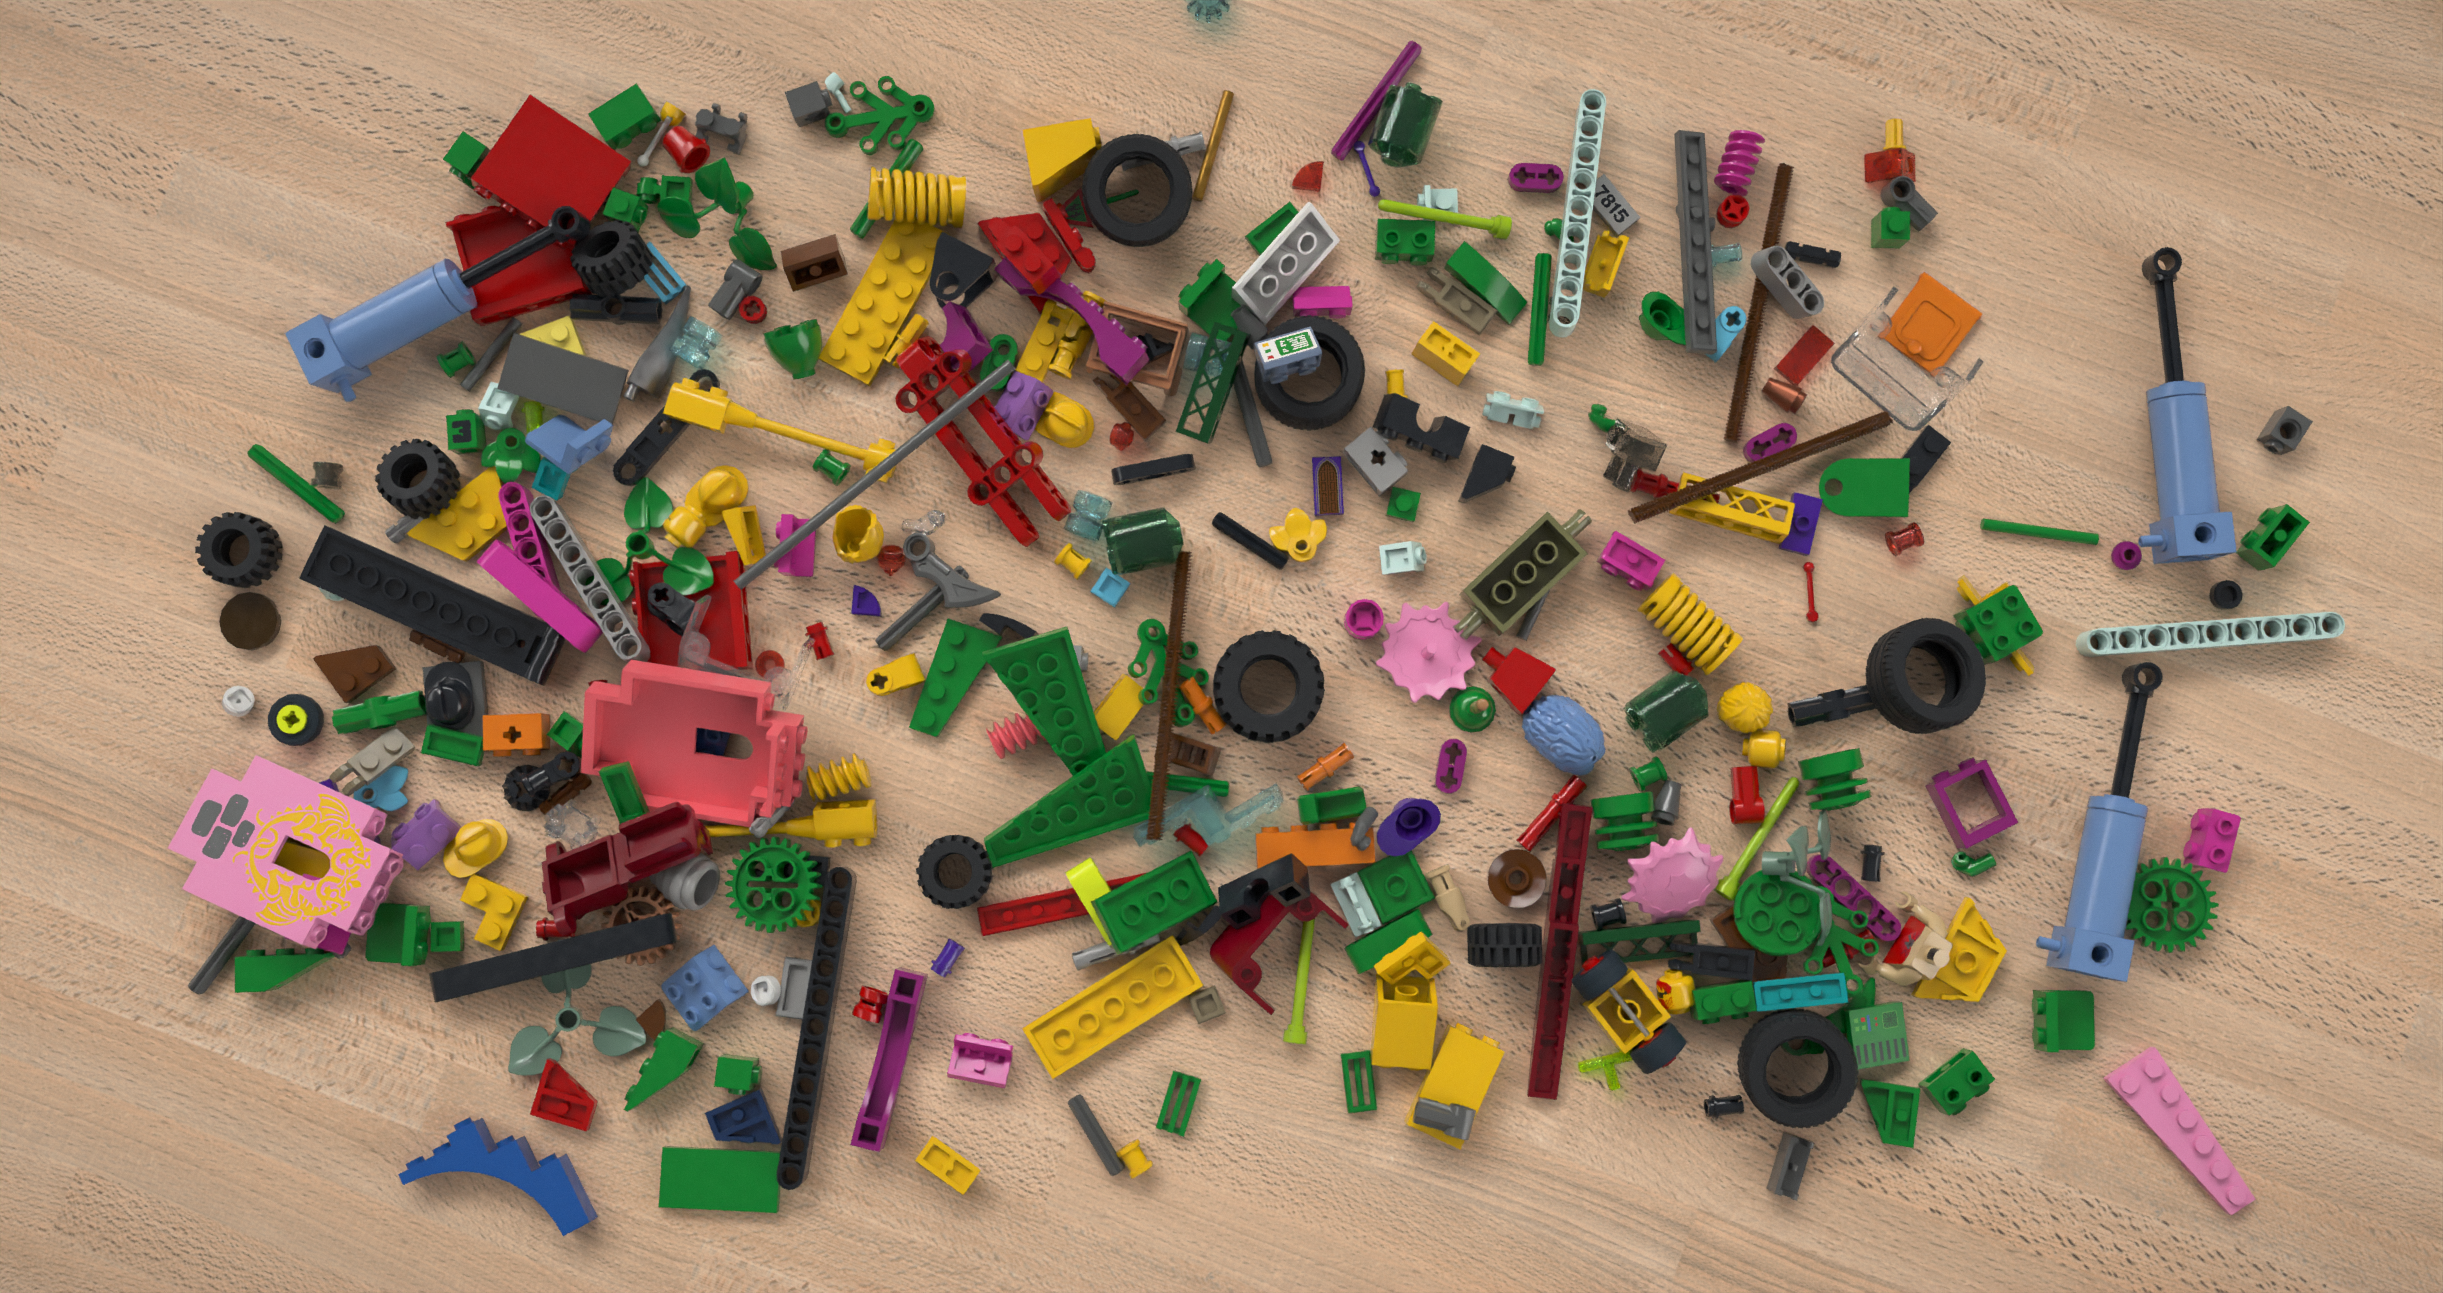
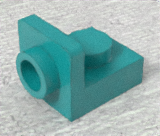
[531,457,578,501]

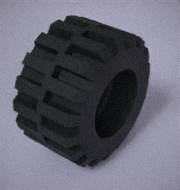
[570,220,653,297]
[375,439,460,519]
[195,512,283,588]
[916,835,993,909]
[1467,923,1543,967]

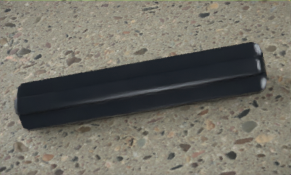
[1212,512,1289,570]

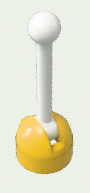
[637,101,686,166]

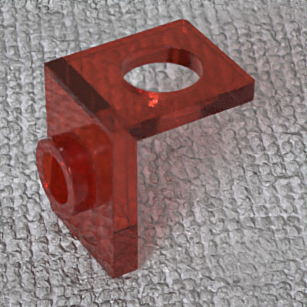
[1864,148,1916,183]

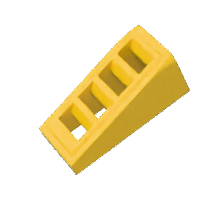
[722,505,766,566]

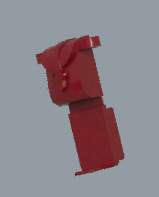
[542,802,713,936]

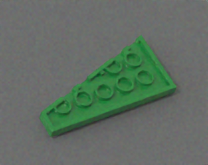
[982,626,1106,776]
[984,734,1152,868]

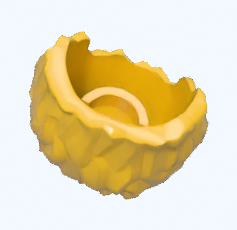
[832,505,884,564]
[1716,682,1773,733]

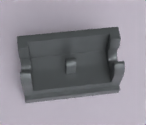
[1766,1132,1815,1201]

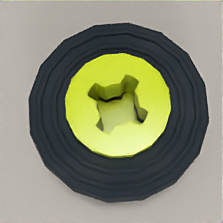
[268,694,324,746]

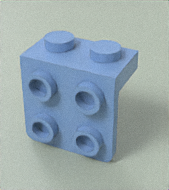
[525,415,614,474]
[661,945,749,1031]

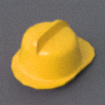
[1035,391,1094,448]
[685,465,748,527]
[443,819,508,878]

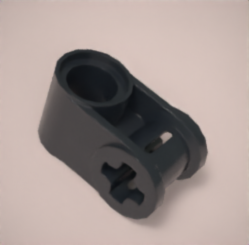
[647,583,704,637]

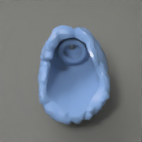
[1522,695,1605,776]

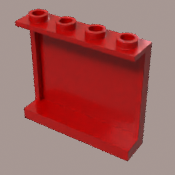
[471,95,631,250]
[445,205,592,327]
[629,551,753,673]

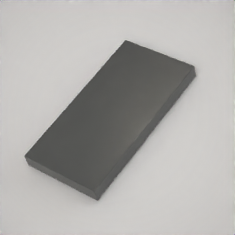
[497,333,629,425]

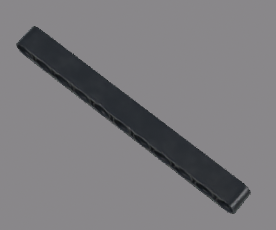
[777,867,857,1190]

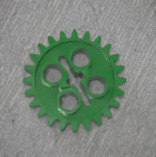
[725,837,822,933]
[2125,857,2219,953]

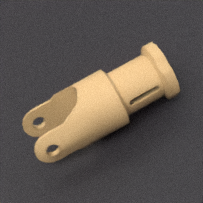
[1425,864,1470,931]

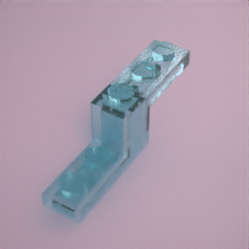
[1133,783,1284,847]

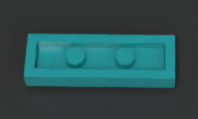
[1753,973,1849,1012]

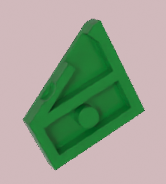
[1860,1078,1920,1148]

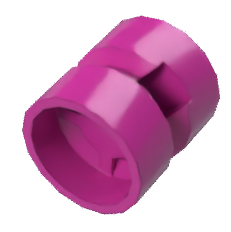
[1344,599,1384,640]

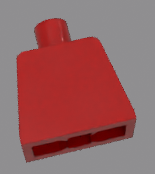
[1482,647,1556,715]

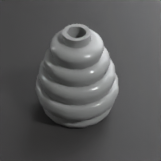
[649,853,720,911]

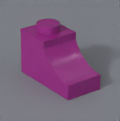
[940,301,993,372]

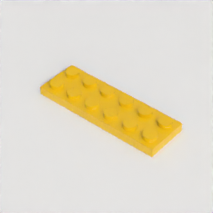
[819,211,951,386]
[1022,935,1204,1079]

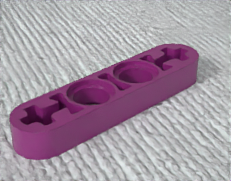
[1806,854,1901,941]

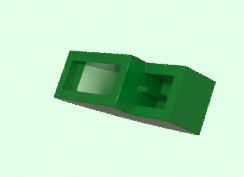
[1444,241,1528,325]

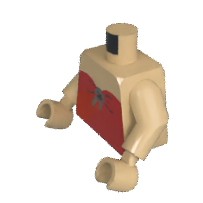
[1858,891,1952,986]

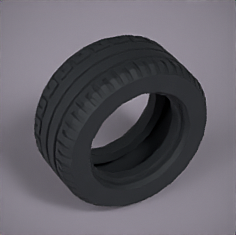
[1082,134,1192,247]
[1254,315,1365,431]
[1865,618,1986,734]
[1737,1008,1859,1129]

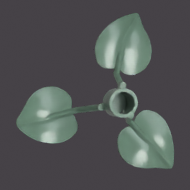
[1762,810,1832,946]
[508,940,646,1076]

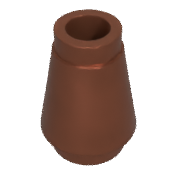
[1762,377,1808,414]

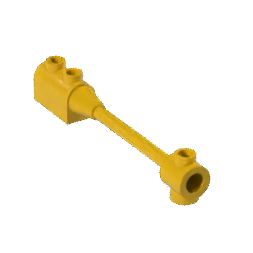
[663,378,897,483]
[700,799,878,848]

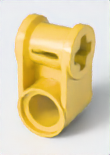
[866,653,925,696]

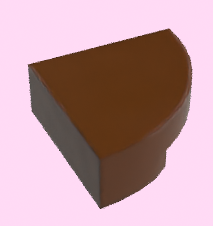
[635,999,666,1041]

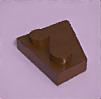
[313,645,396,704]

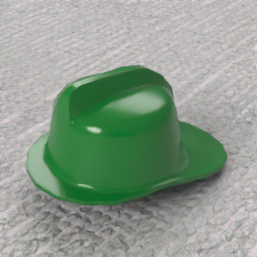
[1639,291,1686,346]

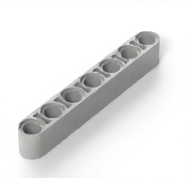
[530,495,650,663]

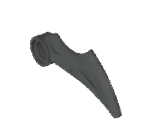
[903,533,1001,608]

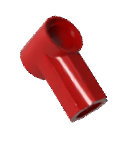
[1729,766,1765,825]

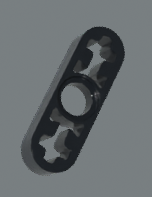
[1111,454,1196,485]

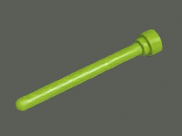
[1378,199,1512,240]
[1713,777,1800,901]
[1283,919,1315,1044]

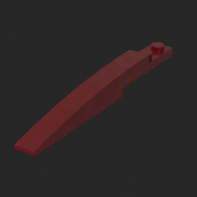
[1527,802,1593,1100]

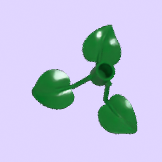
[657,157,778,270]
[580,477,714,606]

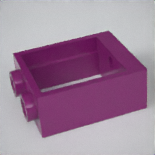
[1925,757,2019,849]

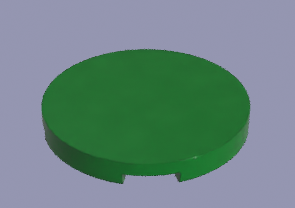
[1733,870,1822,956]

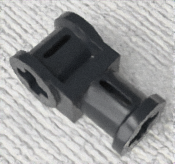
[519,751,580,798]

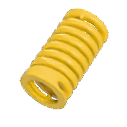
[867,167,966,228]
[1637,573,1743,676]

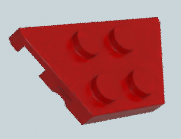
[977,213,1072,314]

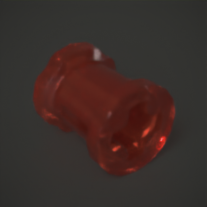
[1885,522,1924,556]

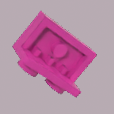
[1293,286,1353,319]
[774,514,816,577]
[1596,531,1665,591]
[2183,808,2241,873]
[947,1033,1013,1089]

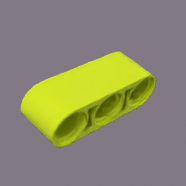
[1065,857,1112,946]

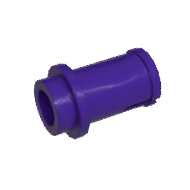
[930,938,965,978]

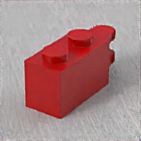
[987,216,1060,295]

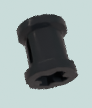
[1590,898,1627,930]

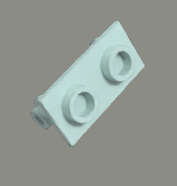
[1482,391,1544,429]
[1330,872,1382,938]

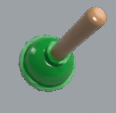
[1449,686,1496,733]

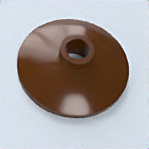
[1488,849,1547,908]

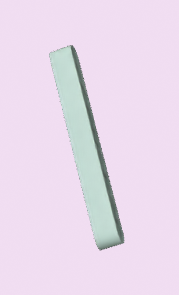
[1549,89,1606,338]
[2076,612,2345,657]

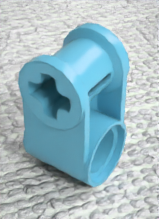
[1705,306,1746,363]

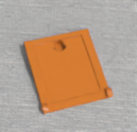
[1878,272,1983,377]

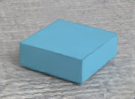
[1090,567,1131,608]

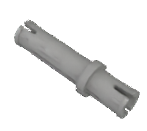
[1122,131,1206,171]
[1072,934,1161,971]

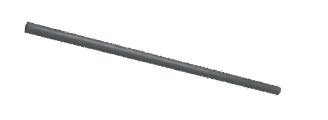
[734,360,1016,590]

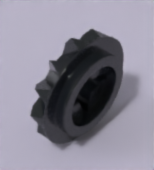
[502,765,550,811]

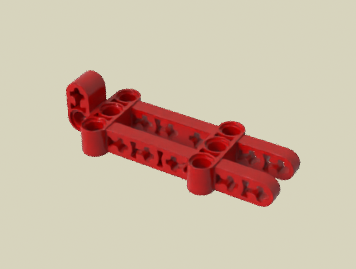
[895,336,1071,547]

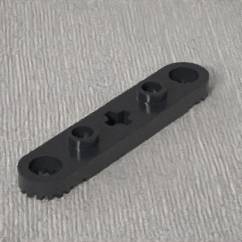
[613,369,720,486]

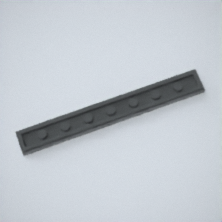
[1674,130,1717,355]

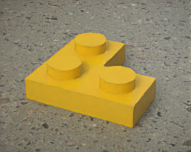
[460,873,528,951]
[1374,932,1451,986]

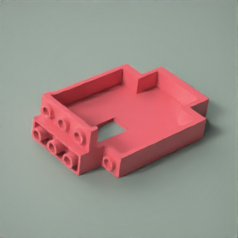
[581,660,808,827]

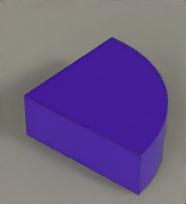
[851,585,882,617]

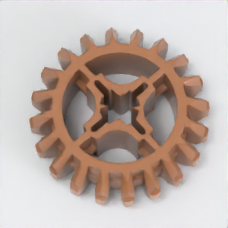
[601,886,683,966]

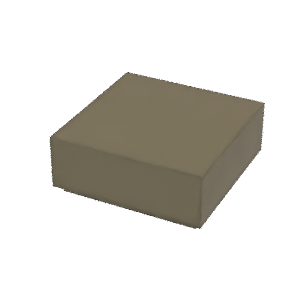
[1188,985,1226,1024]

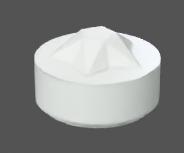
[222,686,255,717]
[751,975,781,1006]

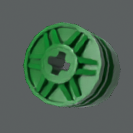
[1798,748,1872,811]
[1590,791,1660,851]

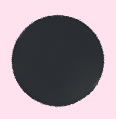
[2209,580,2243,610]

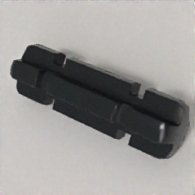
[1784,241,1841,268]

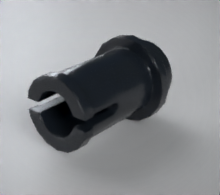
[1860,845,1885,882]
[1704,1095,1744,1119]

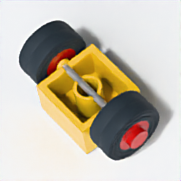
[1572,949,1686,1074]

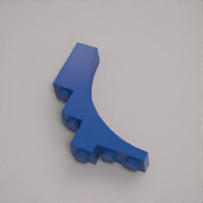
[398,1117,598,1236]

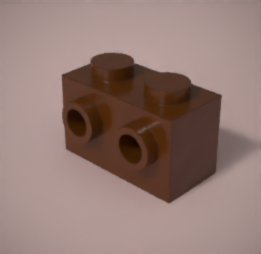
[781,234,848,292]

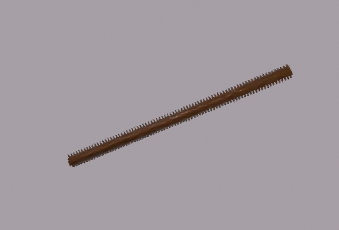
[1724,163,1794,443]
[1628,411,1893,524]
[1146,551,1193,841]

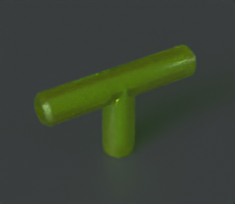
[1578,1048,1633,1091]

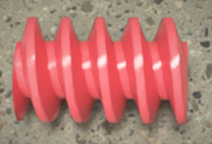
[986,713,1046,759]

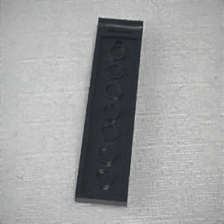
[299,525,566,686]

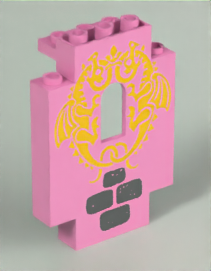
[168,755,404,949]

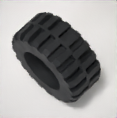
[1213,630,1325,743]

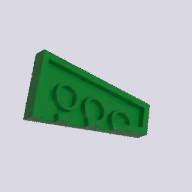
[909,618,1003,738]

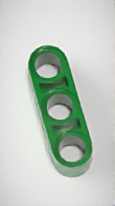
[1344,908,1433,974]

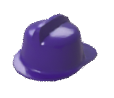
[1377,798,1441,856]

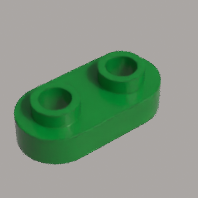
[980,334,1018,392]

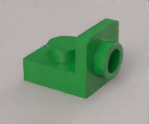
[547,711,583,758]

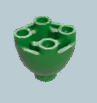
[763,319,822,380]

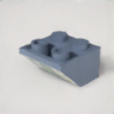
[1254,327,1322,384]

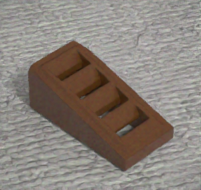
[1154,732,1221,776]

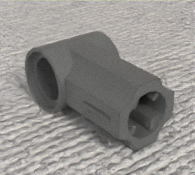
[1881,176,1938,232]
[708,259,763,321]
[1412,1097,1476,1140]

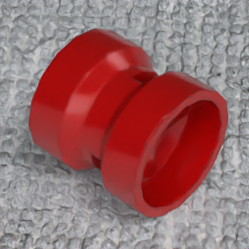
[852,985,889,1023]

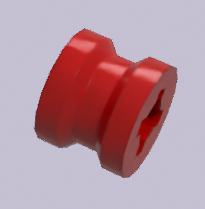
[1716,194,1750,229]

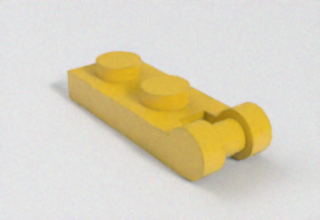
[1015,299,1075,383]

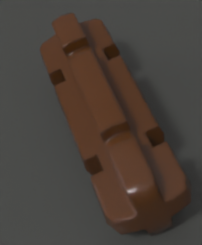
[409,629,466,663]
[539,772,592,818]

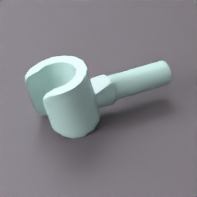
[825,72,852,114]

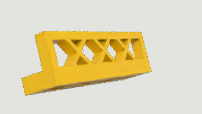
[1669,472,1795,544]

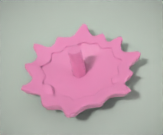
[1376,602,1482,703]
[1621,828,1723,923]

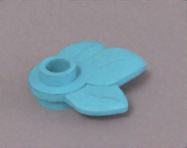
[354,766,408,811]

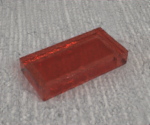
[1774,325,1835,386]

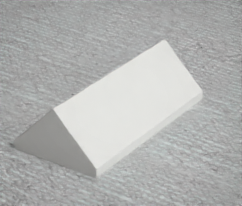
[1231,202,1340,325]

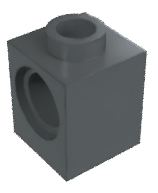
[785,81,833,127]
[2257,406,2313,455]

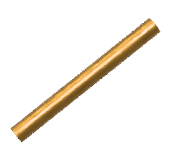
[1192,90,1234,201]

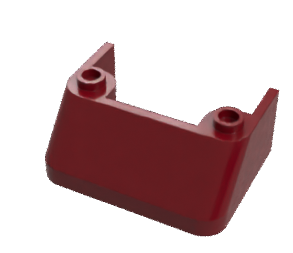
[1210,891,1349,1015]

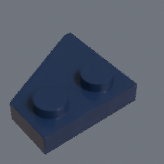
[705,1088,782,1145]

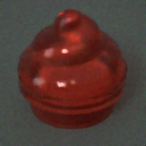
[877,545,906,576]

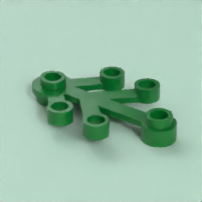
[825,76,935,155]
[1128,619,1209,728]
[1803,886,1879,998]

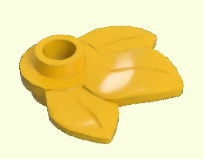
[1269,508,1327,562]

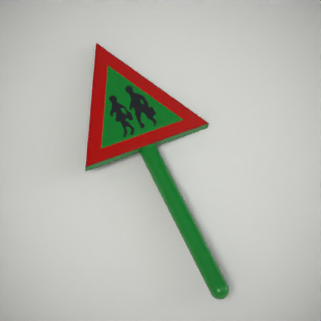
[1047,187,1139,228]

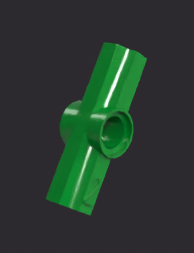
[332,690,426,735]

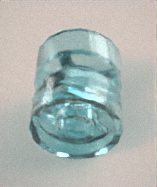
[669,316,723,370]
[1183,332,1231,377]
[1064,490,1113,541]

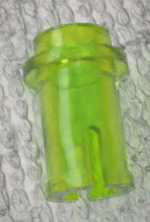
[521,401,545,435]

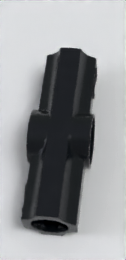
[570,294,663,325]
[1787,685,1876,727]

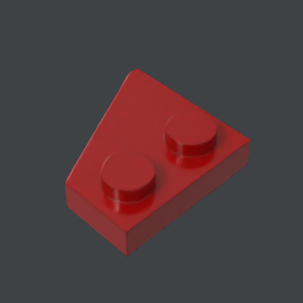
[530,1058,598,1131]

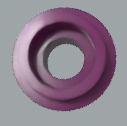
[2111,541,2142,570]

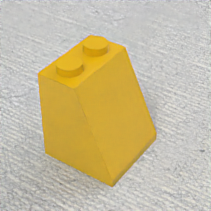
[1022,118,1102,202]
[1371,974,1438,1071]

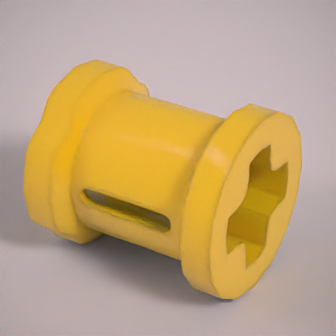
[1054,542,1092,580]
[1116,1139,1153,1179]

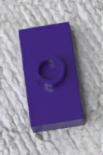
[1779,492,1823,556]

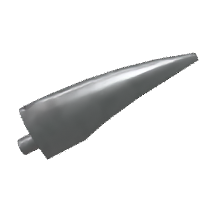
[624,285,691,402]

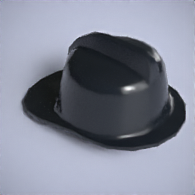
[424,662,474,730]

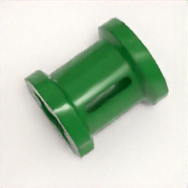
[436,341,476,378]
[812,449,851,486]
[1629,756,1668,792]

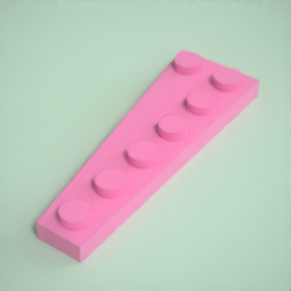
[2103,1047,2256,1215]

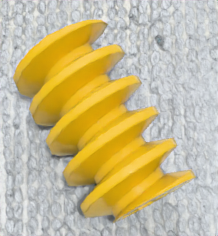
[806,753,871,802]

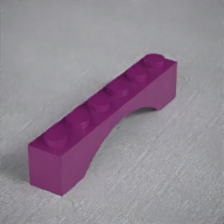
[994,258,1149,385]
[850,967,928,1152]

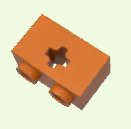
[483,713,550,757]

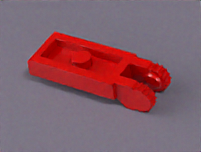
[1042,197,1096,274]

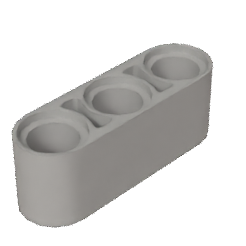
[1751,245,1824,319]

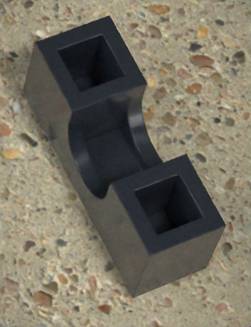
[1373,393,1470,463]
[1218,853,1310,930]

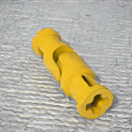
[1048,291,1106,380]

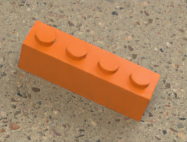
[1255,822,1375,869]

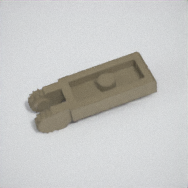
[1416,267,1497,336]
[329,726,415,796]

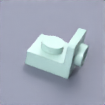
[1417,185,1458,220]
[478,382,520,430]
[1379,541,1427,575]

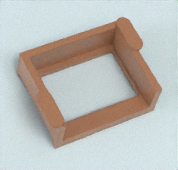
[1085,301,1188,396]

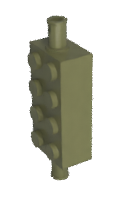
[1453,509,1592,640]

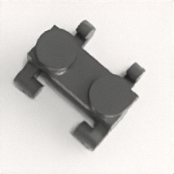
[695,103,748,155]

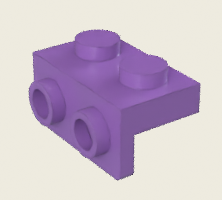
[995,370,1053,441]
[391,799,461,870]

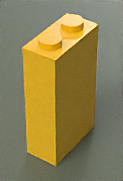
[1404,1022,1505,1150]

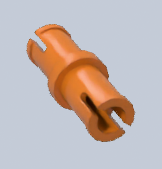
[1179,677,1226,735]
[1296,743,1354,791]

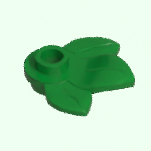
[481,428,541,484]

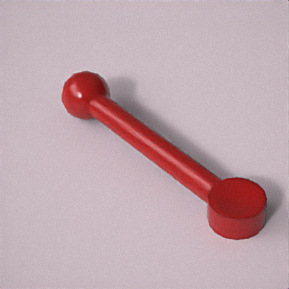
[1803,562,1819,622]

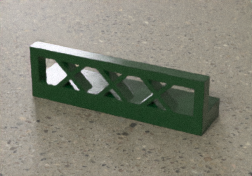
[1176,322,1251,444]
[1578,919,1701,965]

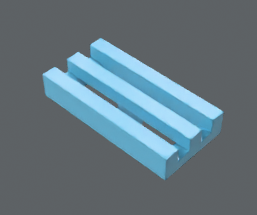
[644,242,687,305]

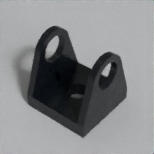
[930,231,998,308]

